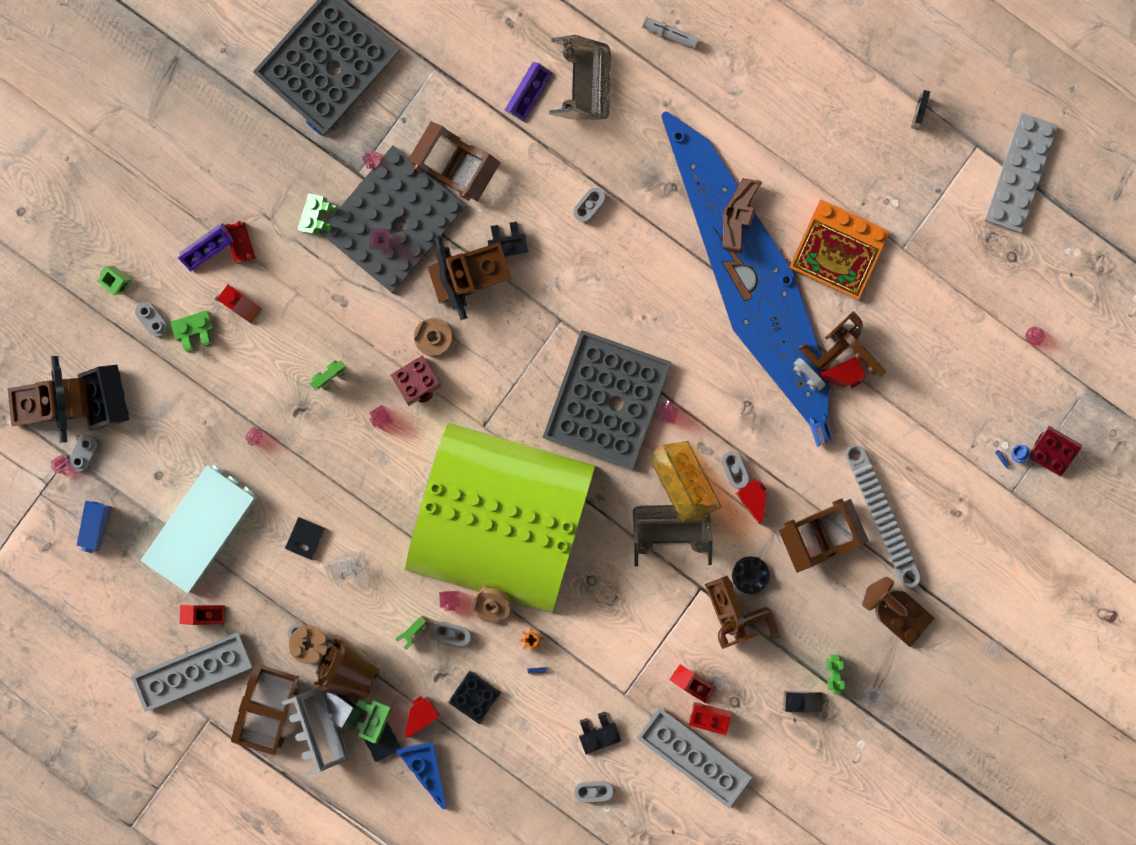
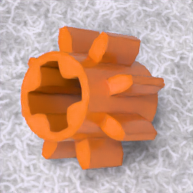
[519,628,544,652]

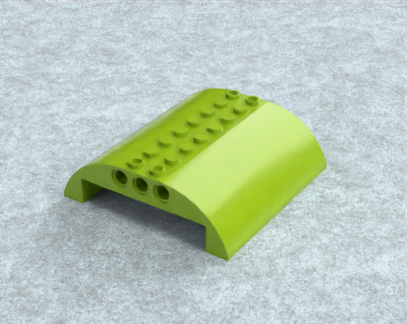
[405,423,595,613]

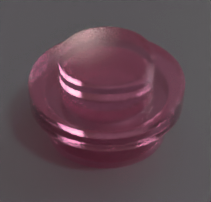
[245,427,263,446]

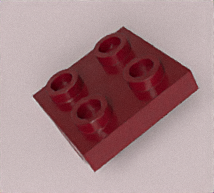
[390,355,441,406]
[1029,426,1082,477]

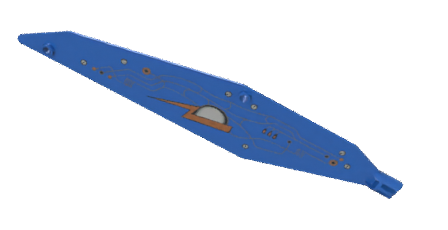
[661,111,835,447]

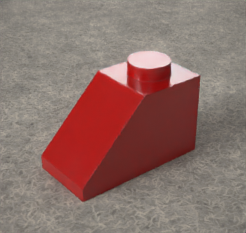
[216,284,262,324]
[818,356,866,388]
[735,479,767,524]
[179,605,225,625]
[669,664,716,703]
[405,696,440,738]

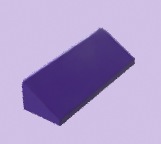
[505,62,553,122]
[178,223,233,272]

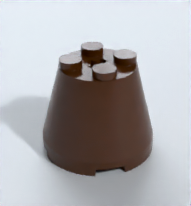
[313,635,380,698]

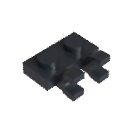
[487,221,528,257]
[579,711,622,755]

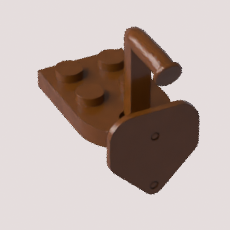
[798,311,886,377]
[705,575,781,649]
[862,576,935,647]

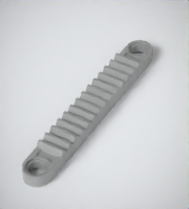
[845,445,920,588]

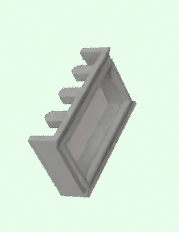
[282,689,350,776]

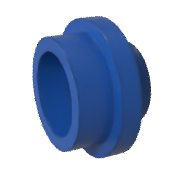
[1011,444,1031,463]

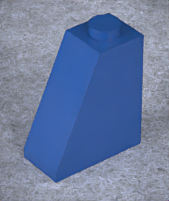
[77,501,112,553]

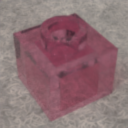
[369,228,391,250]
[655,401,679,424]
[369,405,394,430]
[439,591,460,611]

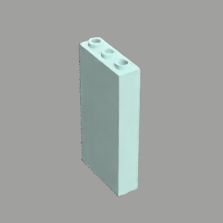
[140,465,257,593]

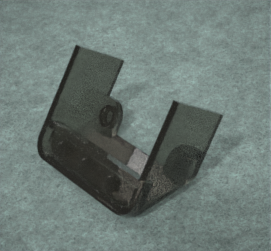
[549,35,611,120]
[633,504,713,567]

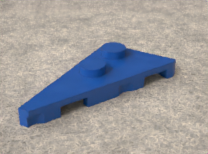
[396,741,446,809]

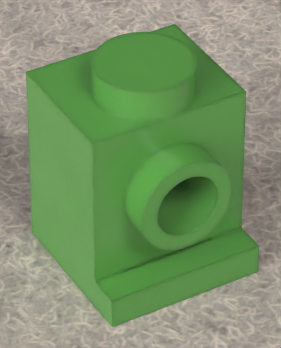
[97,266,133,295]

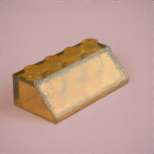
[648,441,722,523]

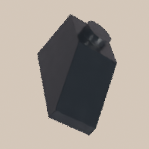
[783,691,822,712]
[325,693,364,731]

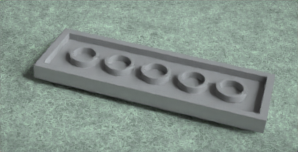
[984,113,1058,233]
[130,632,253,712]
[636,707,752,808]

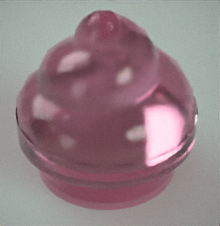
[362,150,383,169]
[1025,326,1045,346]
[50,455,69,475]

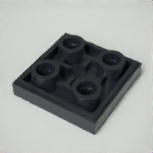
[447,670,501,724]

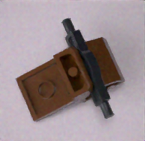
[427,236,512,321]
[7,356,89,443]

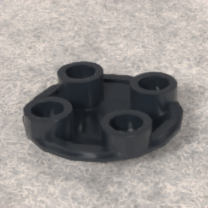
[731,556,770,594]

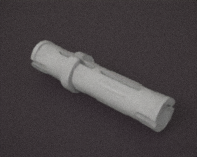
[642,16,699,49]

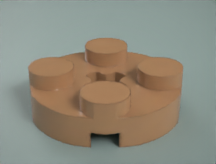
[414,318,452,356]
[472,586,511,623]
[289,625,328,664]

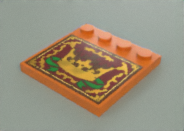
[788,199,890,300]

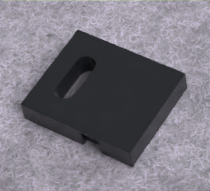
[911,90,931,130]
[285,517,325,560]
[363,721,401,762]

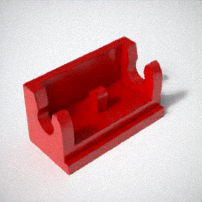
[225,221,256,264]
[689,702,731,735]

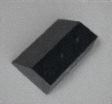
[77,364,129,430]

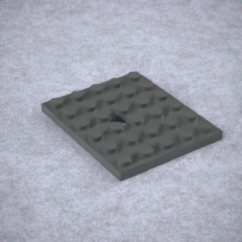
[253,0,400,136]
[319,145,466,294]
[542,330,671,470]

